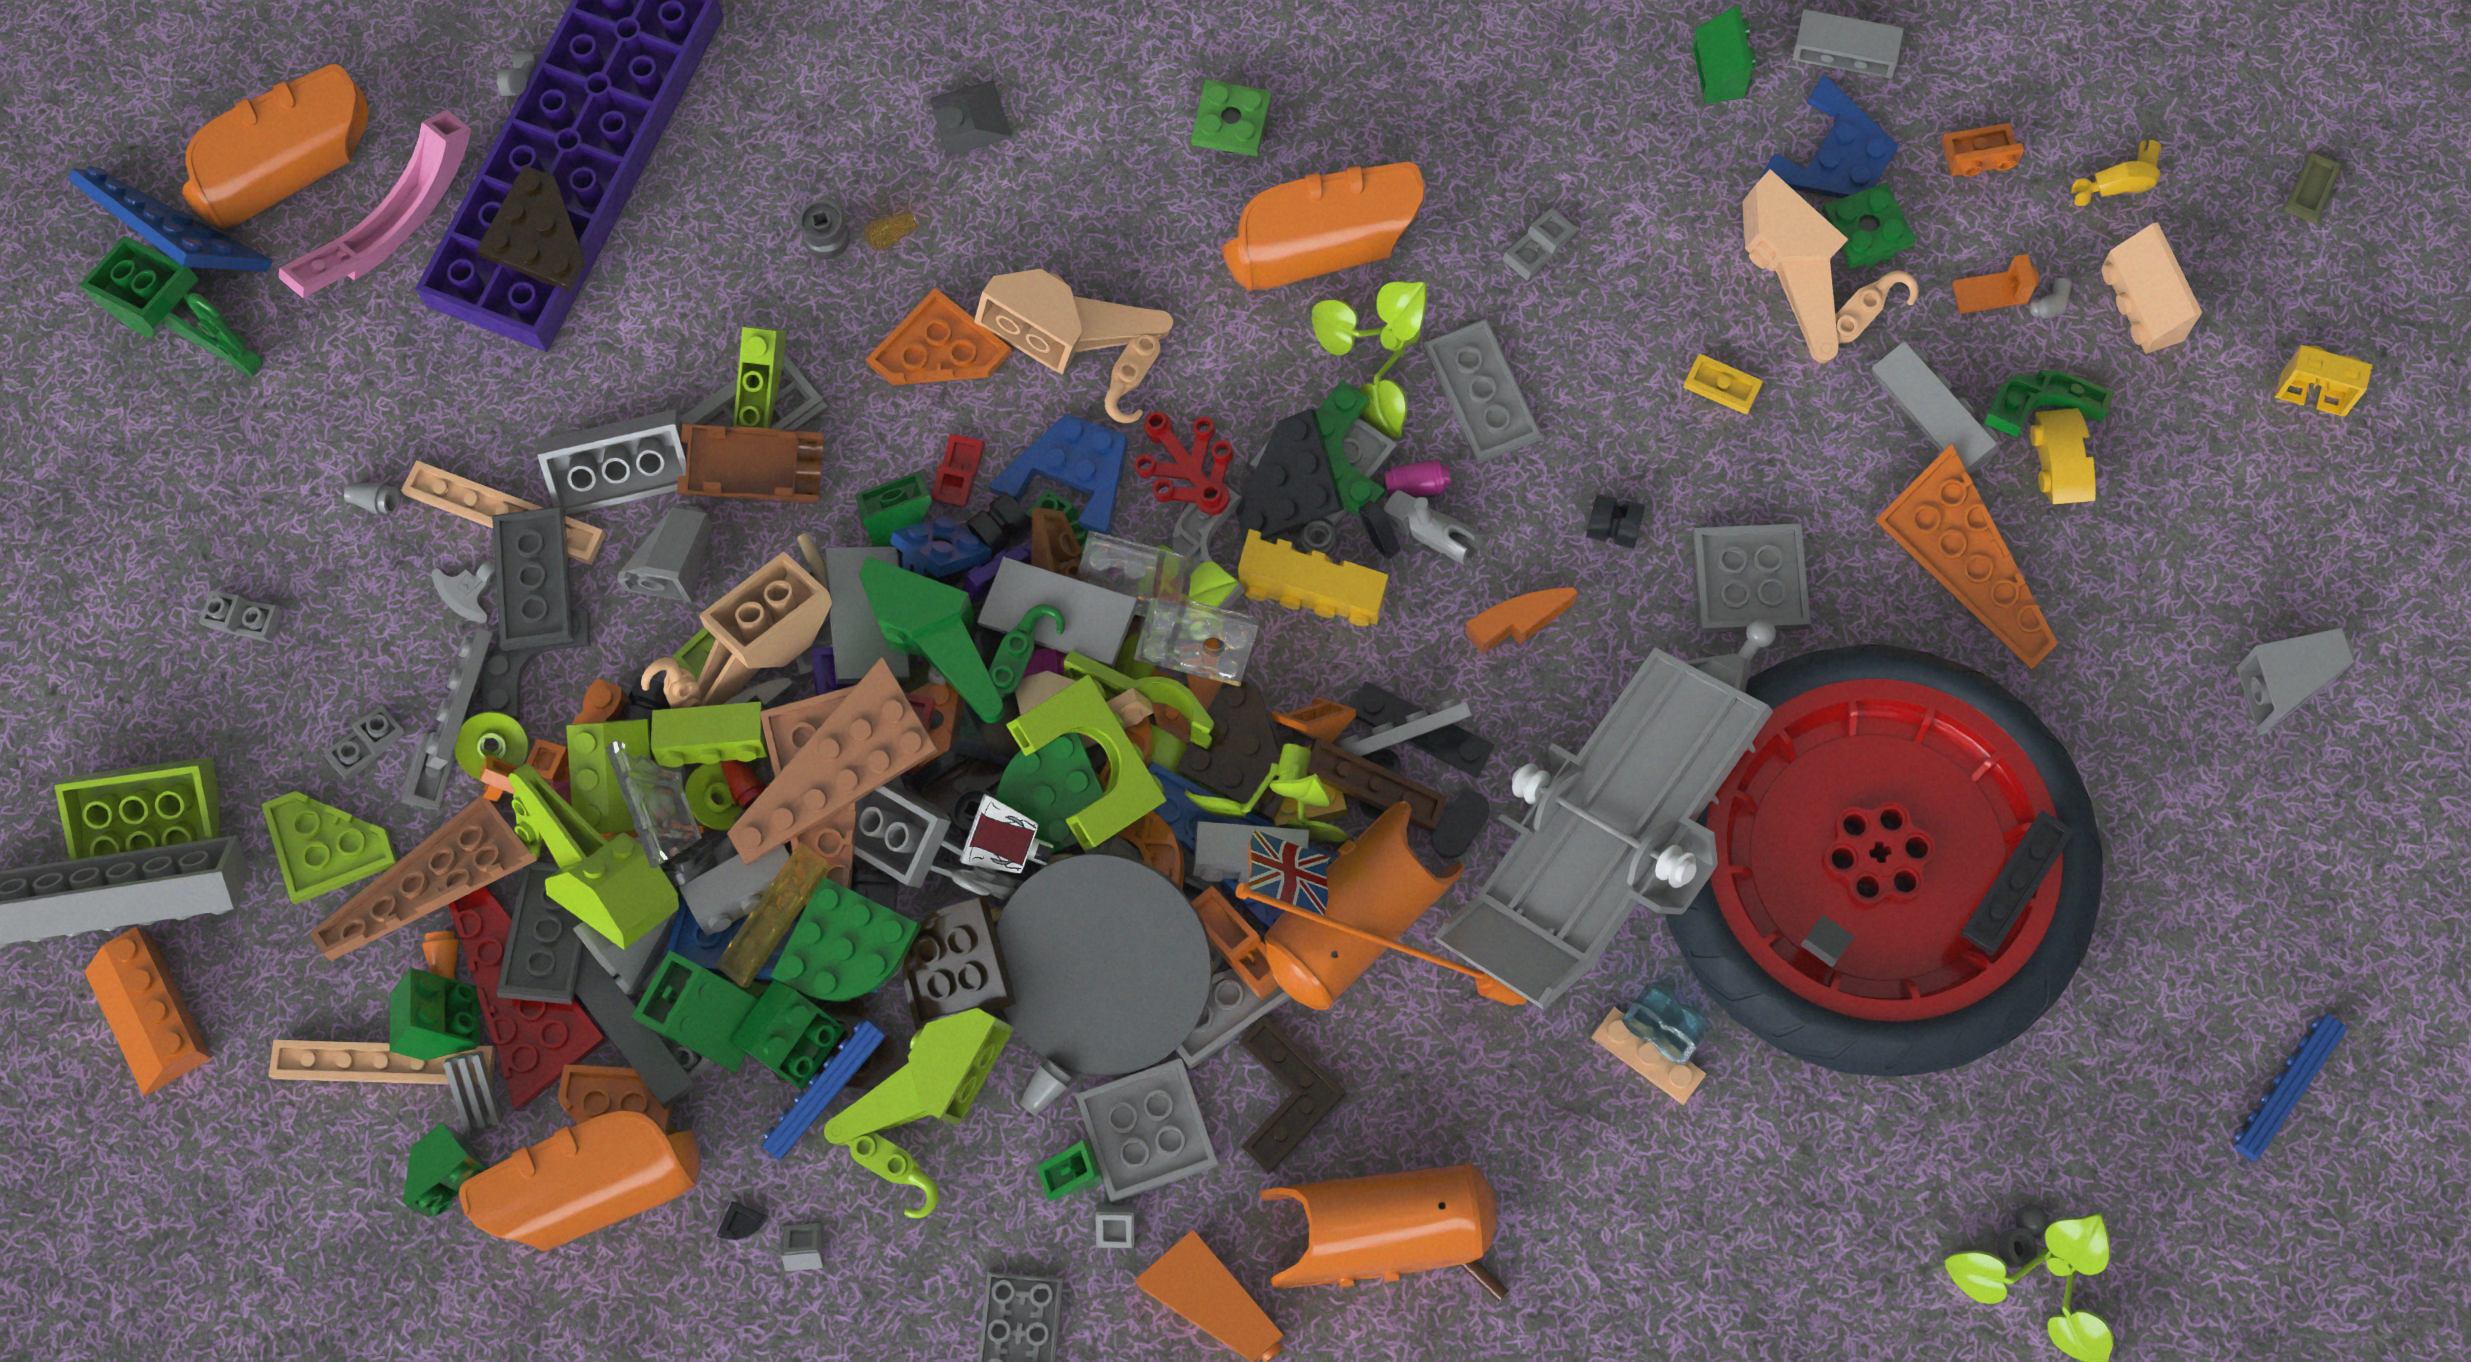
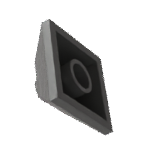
[930,80,1012,157]

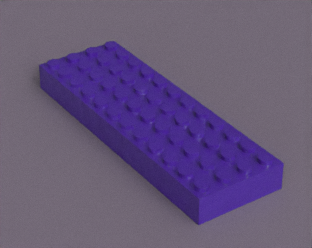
[415,0,724,352]

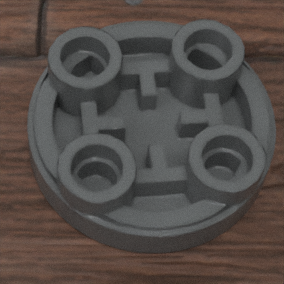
[654,839,717,887]

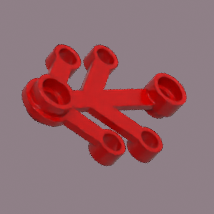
[1134,412,1234,515]

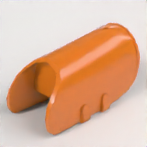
[182,64,369,230]
[1221,161,1425,291]
[1264,801,1465,1010]
[459,1110,701,1252]
[1261,1161,1497,1289]

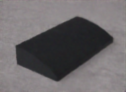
[949,612,1035,767]

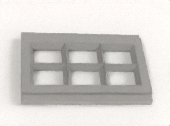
[679,354,829,431]

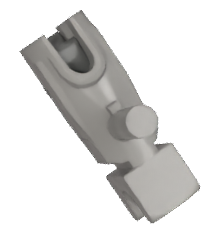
[1382,490,1482,566]

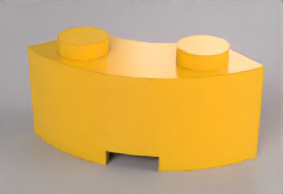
[2030,408,2096,505]

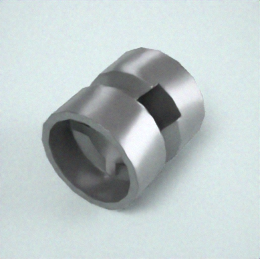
[799,199,850,260]

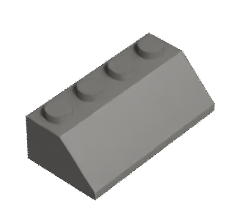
[537,409,687,516]

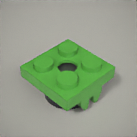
[1191,80,1272,157]

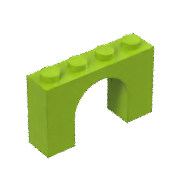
[1006,674,1167,851]

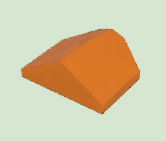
[1271,697,1356,743]

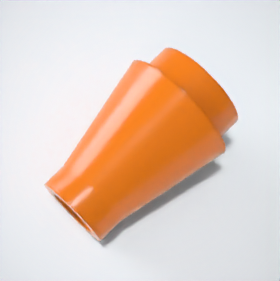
[422,931,459,980]

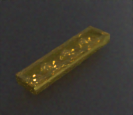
[715,842,832,988]

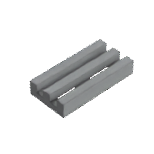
[443,1051,503,1132]

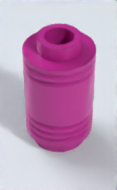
[1384,459,1451,498]

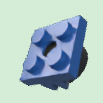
[890,516,992,586]

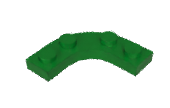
[1984,370,2115,437]
[1316,380,1385,519]

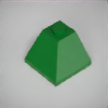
[855,471,932,553]

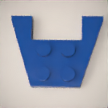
[1759,75,1899,199]
[988,413,1129,538]

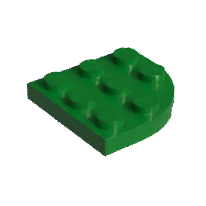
[997,732,1105,865]
[770,876,922,1001]

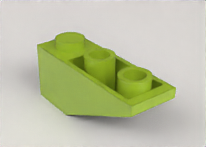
[733,326,787,428]

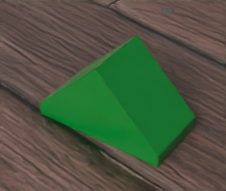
[1037,1139,1104,1202]

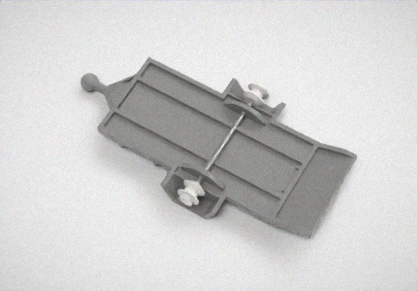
[1434,618,1776,1010]

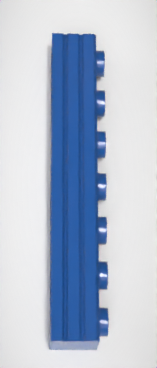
[2233,1013,2348,1161]
[762,1018,889,1161]

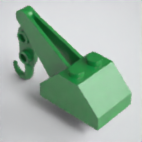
[79,235,263,377]
[859,556,1065,723]

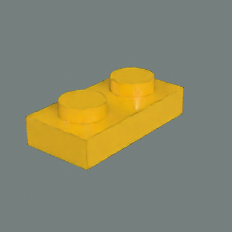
[1683,353,1763,415]

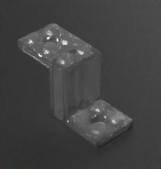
[1075,530,1260,687]

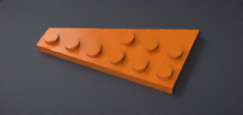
[1875,443,2058,670]

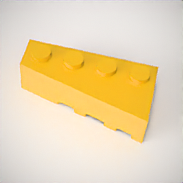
[1238,529,1388,627]

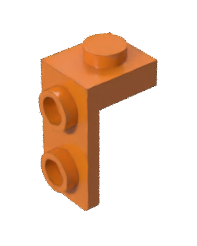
[1952,254,2039,314]

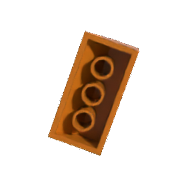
[84,927,212,1096]

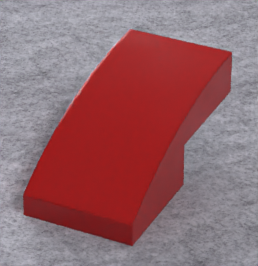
[931,434,986,507]

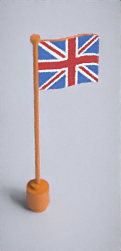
[1235,830,1527,1006]

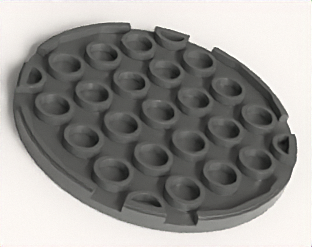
[996,852,1213,1075]

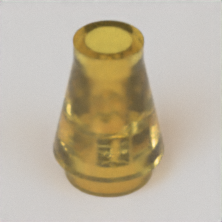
[864,211,917,251]

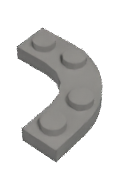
[1172,483,1244,616]

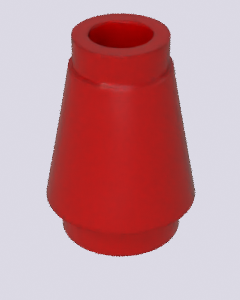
[720,760,767,810]

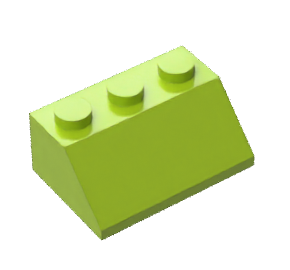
[651,702,769,768]
[566,719,656,834]

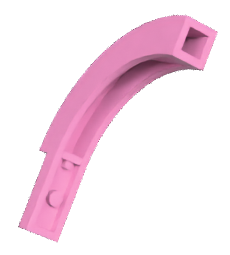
[279,110,471,298]

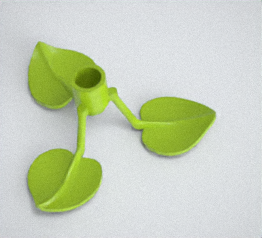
[1311,281,1427,439]
[1115,545,1239,680]
[1184,744,1348,842]
[1944,1213,2114,1362]

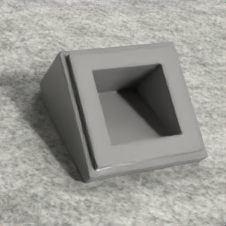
[1096,1202,1135,1248]
[781,1222,823,1271]

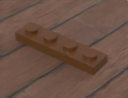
[1306,737,1447,832]

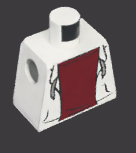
[960,794,1054,873]

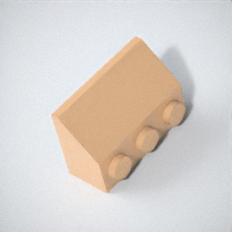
[2102,222,2202,354]

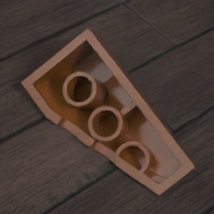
[1031,507,1096,650]

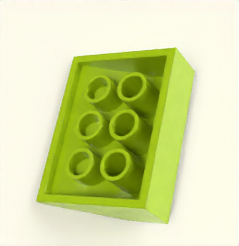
[54,757,220,860]

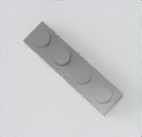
[425,628,492,770]
[1338,697,1476,757]

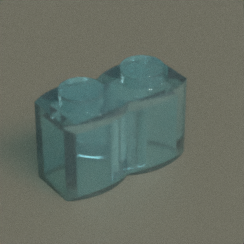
[1622,981,1712,1065]

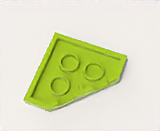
[261,791,398,905]

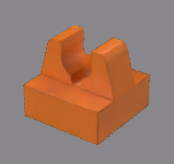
[480,754,519,803]

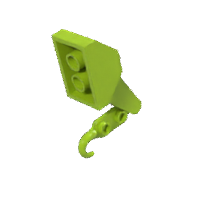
[509,764,679,950]
[824,1008,1014,1218]

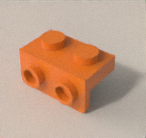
[1941,123,2024,177]

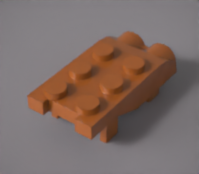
[677,423,824,504]

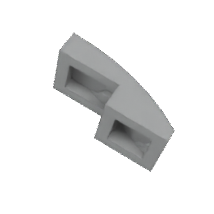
[1502,208,1577,281]
[723,678,798,710]

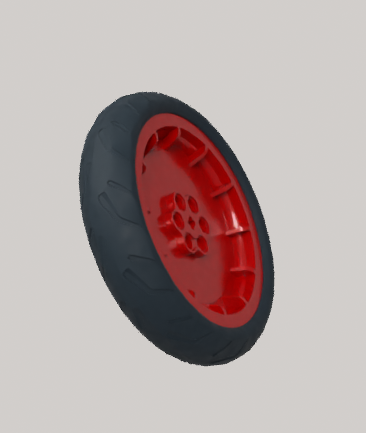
[1655,644,2103,1077]

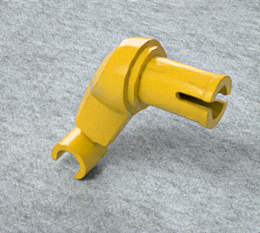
[2071,140,2162,206]

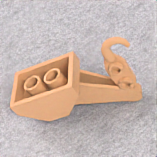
[1742,169,1919,363]
[974,268,1173,424]
[641,551,832,709]

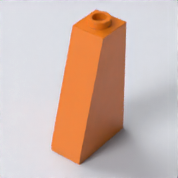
[1135,1229,1284,1362]

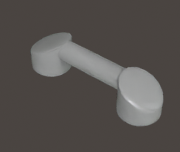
[497,51,536,96]

